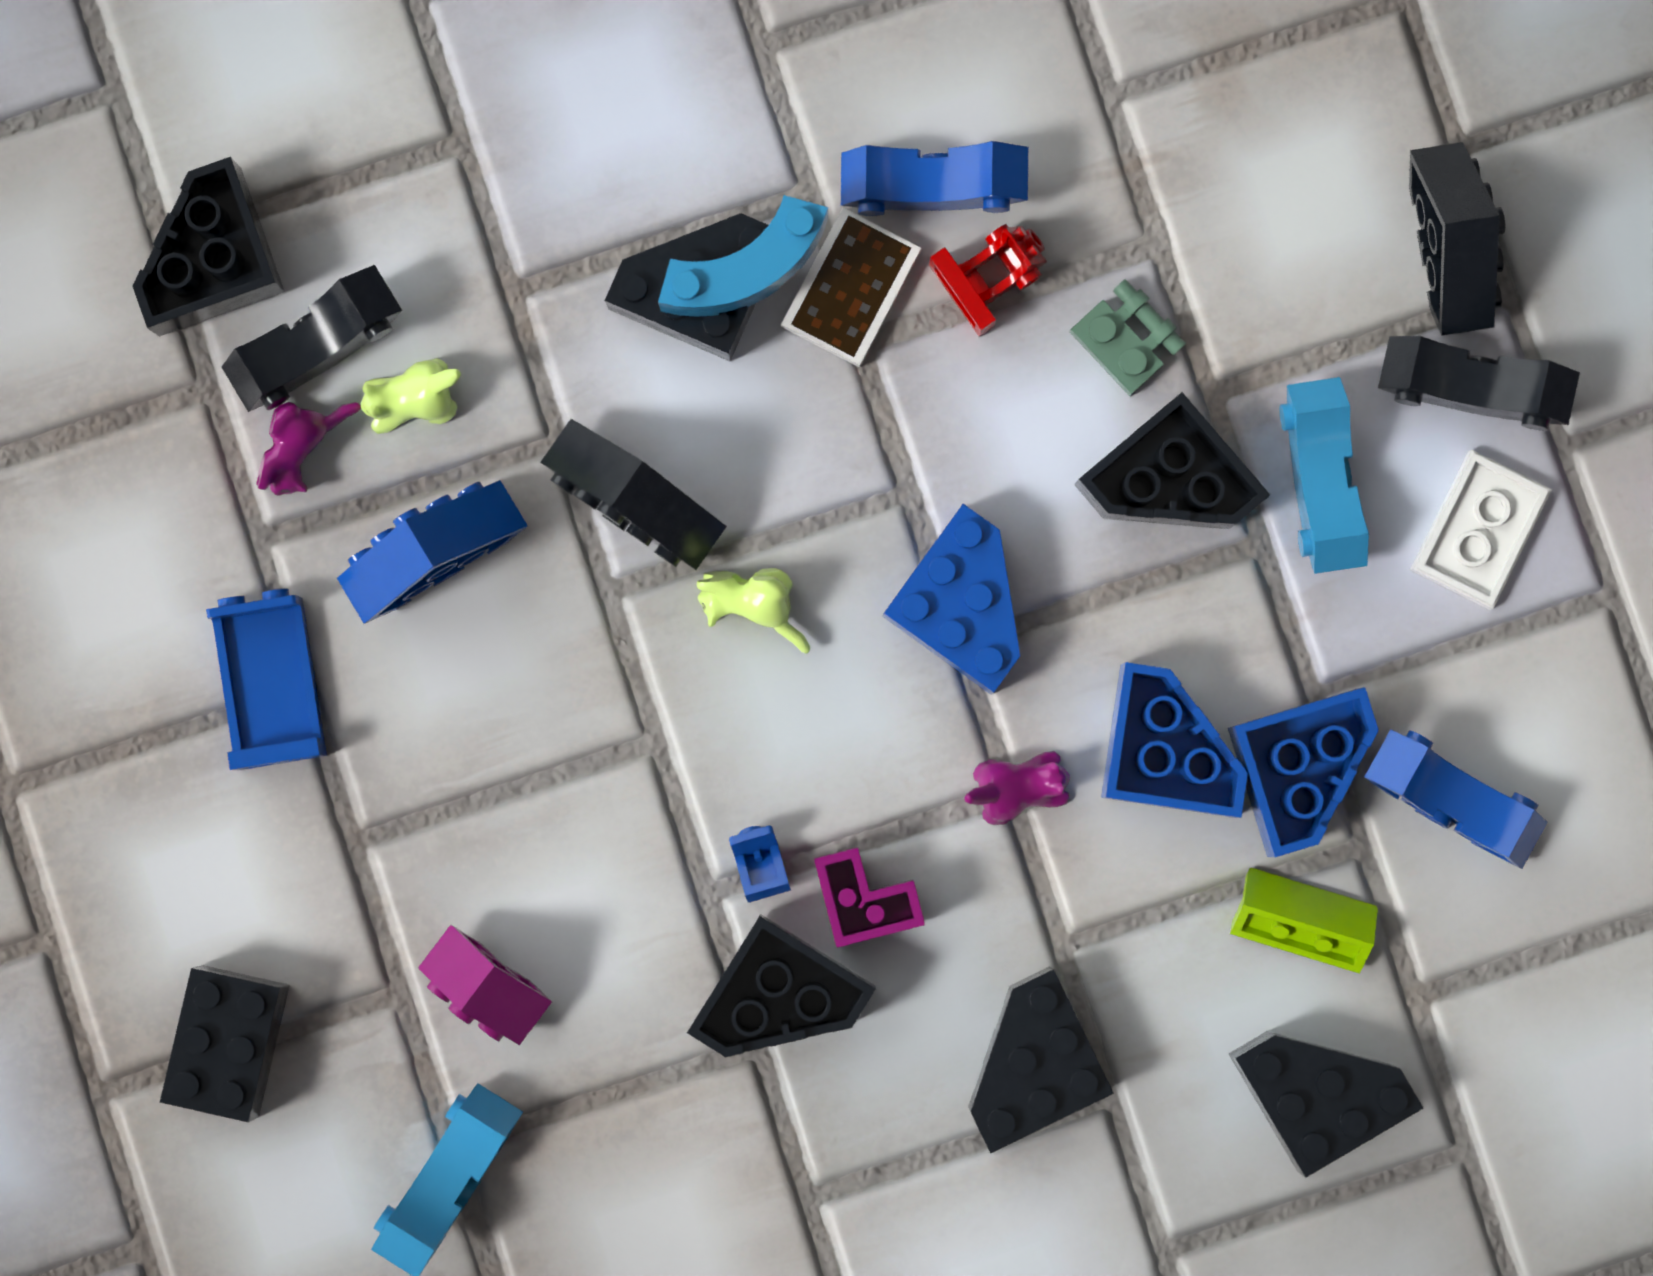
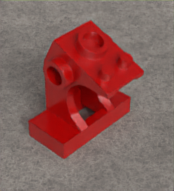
[929,224,1047,337]

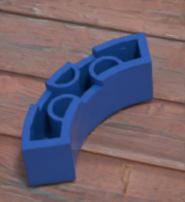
[841,141,1029,216]
[1364,729,1548,869]

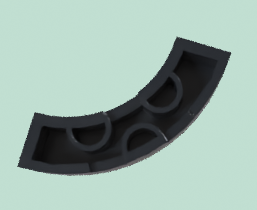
[221,265,402,412]
[1378,336,1580,431]

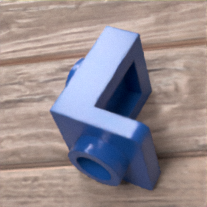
[729,825,791,903]

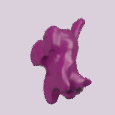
[256,402,361,496]
[964,751,1070,825]

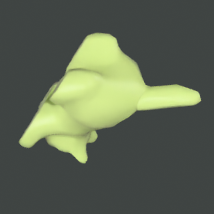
[361,358,461,434]
[697,568,810,654]

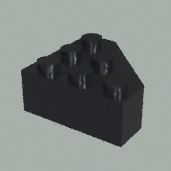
[1409,142,1505,336]
[132,156,285,337]
[604,213,769,362]
[1075,392,1270,529]
[540,419,727,570]
[687,914,876,1057]
[968,966,1114,1154]
[1229,1031,1424,1178]

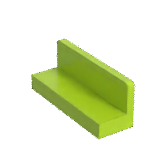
[1230,868,1378,974]

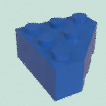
[337,480,528,624]
[883,504,1020,695]
[1101,662,1248,818]
[1228,687,1379,858]

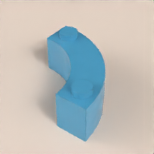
[658,195,828,317]
[1279,377,1369,574]
[371,1083,523,1276]

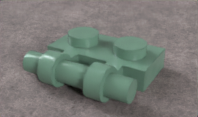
[1069,279,1186,396]

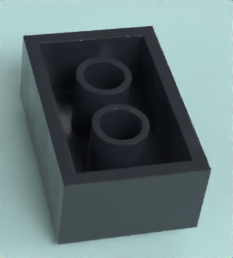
[159,965,290,1123]

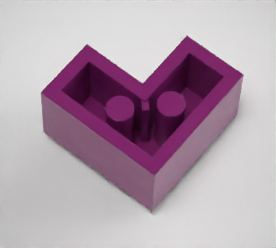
[814,847,925,948]
[418,925,552,1045]

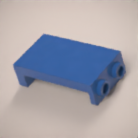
[206,589,327,771]

